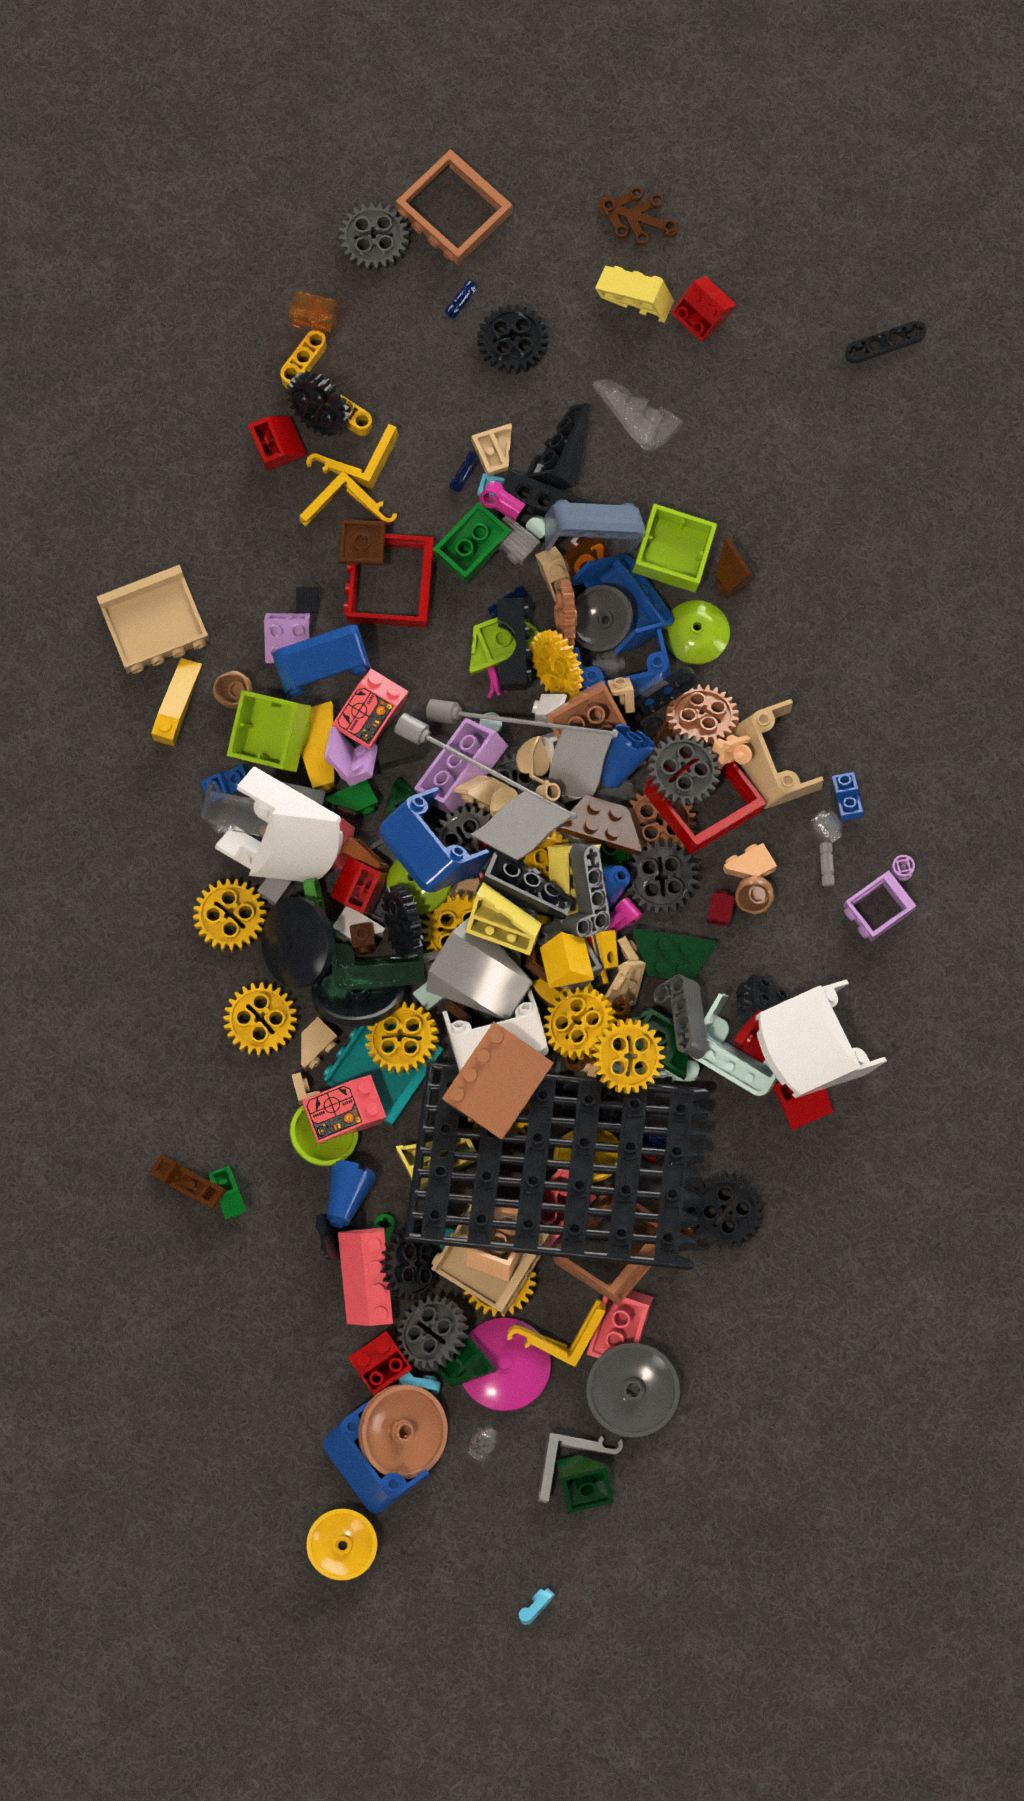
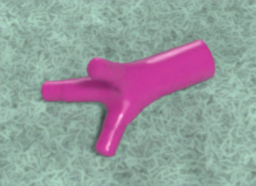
[487,667,507,699]

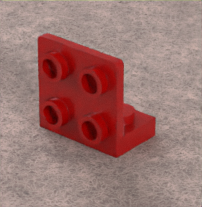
[733,1009,765,1064]

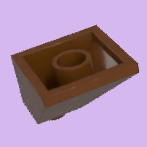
[714,537,752,599]

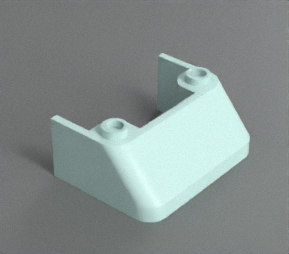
[694,994,778,1096]

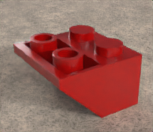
[671,276,737,342]
[248,416,307,472]
[330,855,388,915]
[772,1082,833,1131]
[348,1331,413,1396]

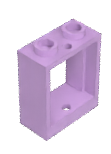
[844,870,916,942]

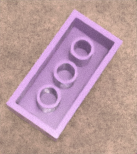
[414,718,508,816]

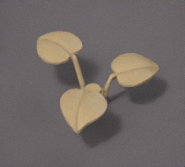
[489,736,574,838]

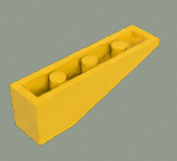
[151,658,202,747]

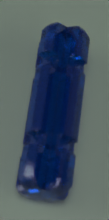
[445,280,477,319]
[450,452,479,493]
[488,585,528,618]

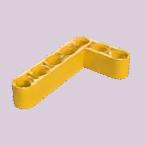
[280,330,372,436]

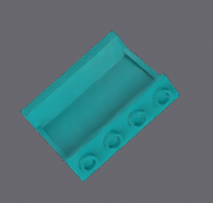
[323,1023,444,1128]

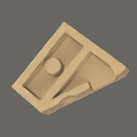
[471,423,512,477]
[605,960,646,1007]

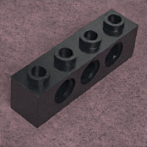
[503,470,591,518]

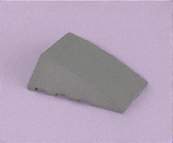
[426,917,533,1020]

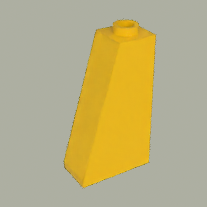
[301,701,335,794]

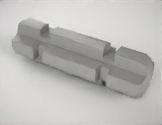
[820,842,835,887]

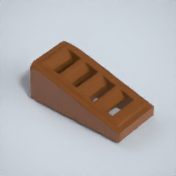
[341,837,389,871]

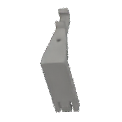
[537,1433,623,1503]

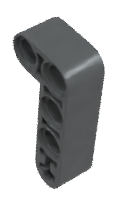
[562,843,610,938]
[653,974,707,1059]

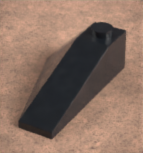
[526,403,589,490]
[476,849,573,918]

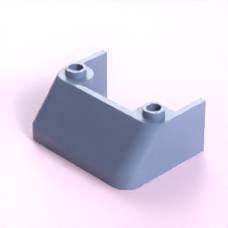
[544,500,645,554]

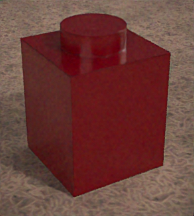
[707,891,735,928]

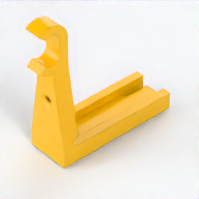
[306,424,399,489]
[299,471,397,527]
[507,1299,606,1367]

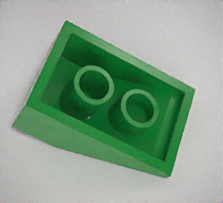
[433,502,511,585]

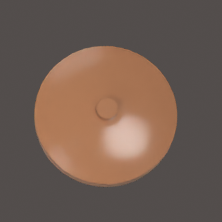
[358,1384,448,1479]

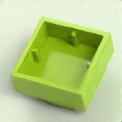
[632,504,717,592]
[227,690,311,772]

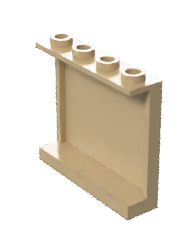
[97,565,210,674]
[432,1204,554,1315]

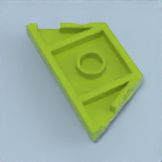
[470,617,539,675]

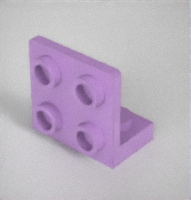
[264,613,310,663]
[325,726,378,786]

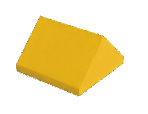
[540,932,594,988]

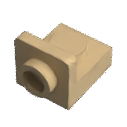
[608,677,635,713]
[292,1073,320,1105]

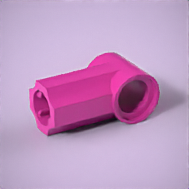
[479,481,525,521]
[604,897,643,934]

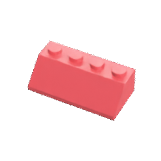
[338,1227,393,1326]

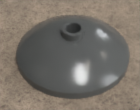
[575,585,633,652]

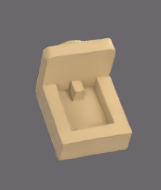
[617,936,639,972]

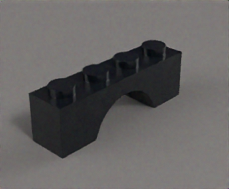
[497,598,531,691]

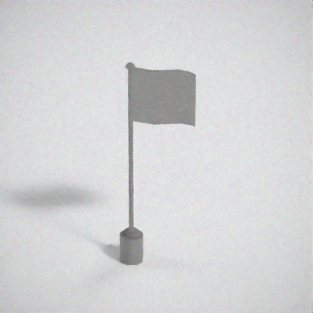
[426,699,618,798]
[394,713,577,861]

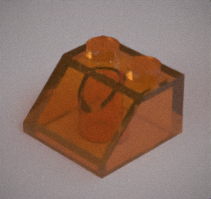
[288,291,339,333]

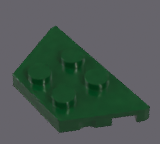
[385,776,458,843]
[631,928,717,980]
[620,1009,688,1080]
[431,1327,498,1387]

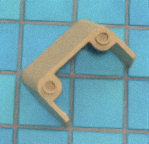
[731,699,824,809]

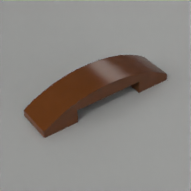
[149,1154,227,1210]

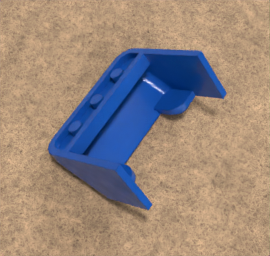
[570,554,674,654]
[272,625,371,701]
[573,629,673,710]
[378,787,489,893]
[323,1399,430,1514]

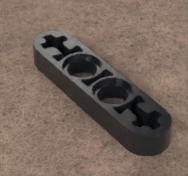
[845,321,926,364]
[619,667,697,725]

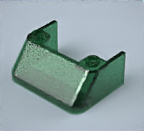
[329,914,425,990]

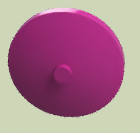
[462,1318,551,1412]

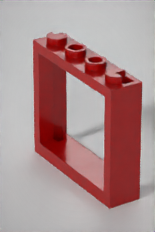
[343,534,434,628]
[644,745,766,855]

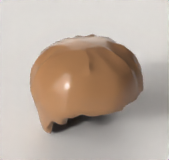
[213,670,253,710]
[735,875,775,915]

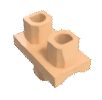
[712,734,752,765]

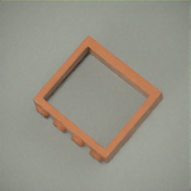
[396,149,513,265]
[553,1185,658,1305]

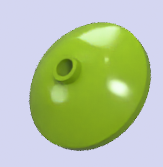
[663,600,730,665]
[386,859,451,915]
[290,1105,358,1166]

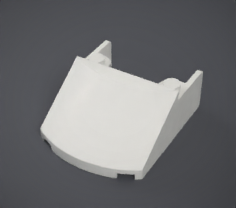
[215,767,343,882]
[756,979,887,1098]

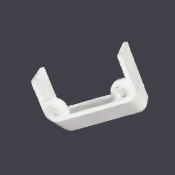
[442,988,549,1072]

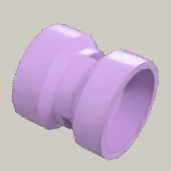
[891,855,915,882]

